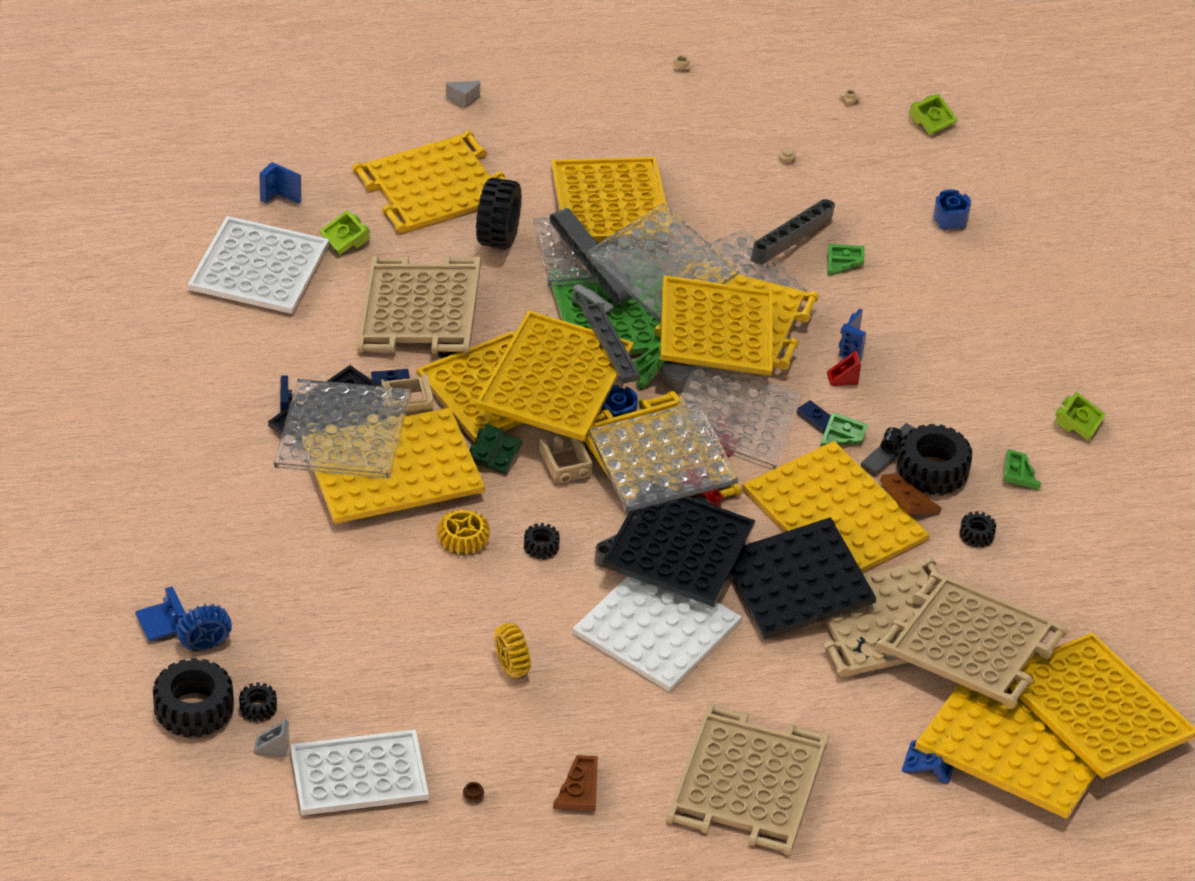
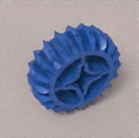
[176,603,232,651]

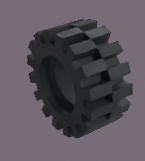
[959,511,996,547]
[524,523,560,559]
[239,682,277,722]

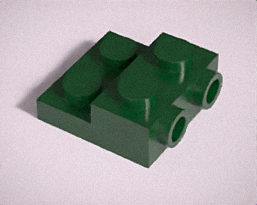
[469,424,522,475]

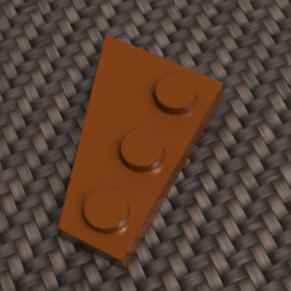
[880,473,942,515]
[553,755,598,811]

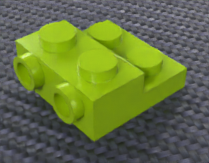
[908,93,958,135]
[319,210,370,255]
[1054,391,1106,440]

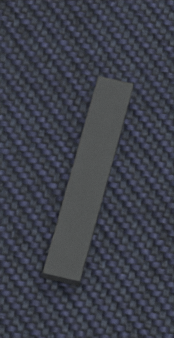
[582,303,641,384]

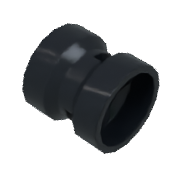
[880,427,904,454]

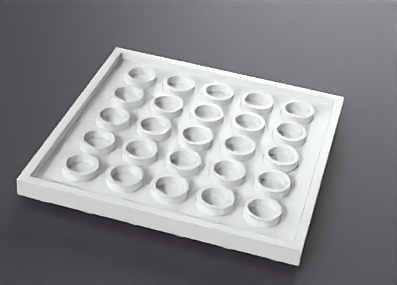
[188,216,329,314]
[572,576,742,692]

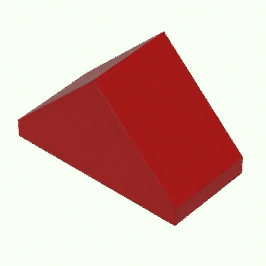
[827,351,861,386]

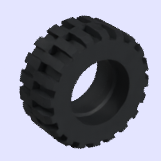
[476,177,522,249]
[897,424,972,495]
[153,658,234,738]

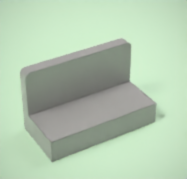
[573,284,613,314]

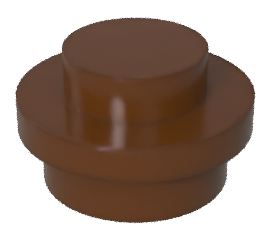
[463,782,484,802]

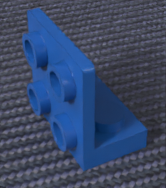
[259,162,302,203]
[838,308,866,362]
[135,586,186,642]
[902,736,954,784]

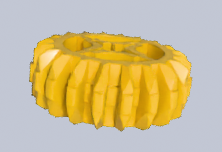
[437,508,490,555]
[494,622,531,678]

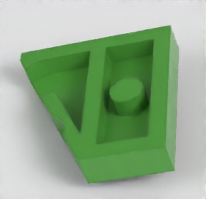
[827,244,865,275]
[633,342,665,390]
[820,412,868,446]
[1003,449,1041,490]

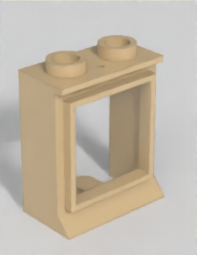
[378,373,433,420]
[539,436,592,484]

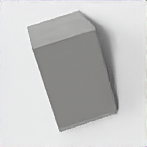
[446,81,481,107]
[660,363,699,394]
[254,720,289,757]

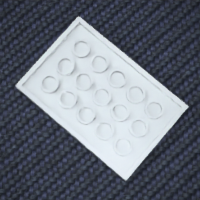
[290,729,429,815]

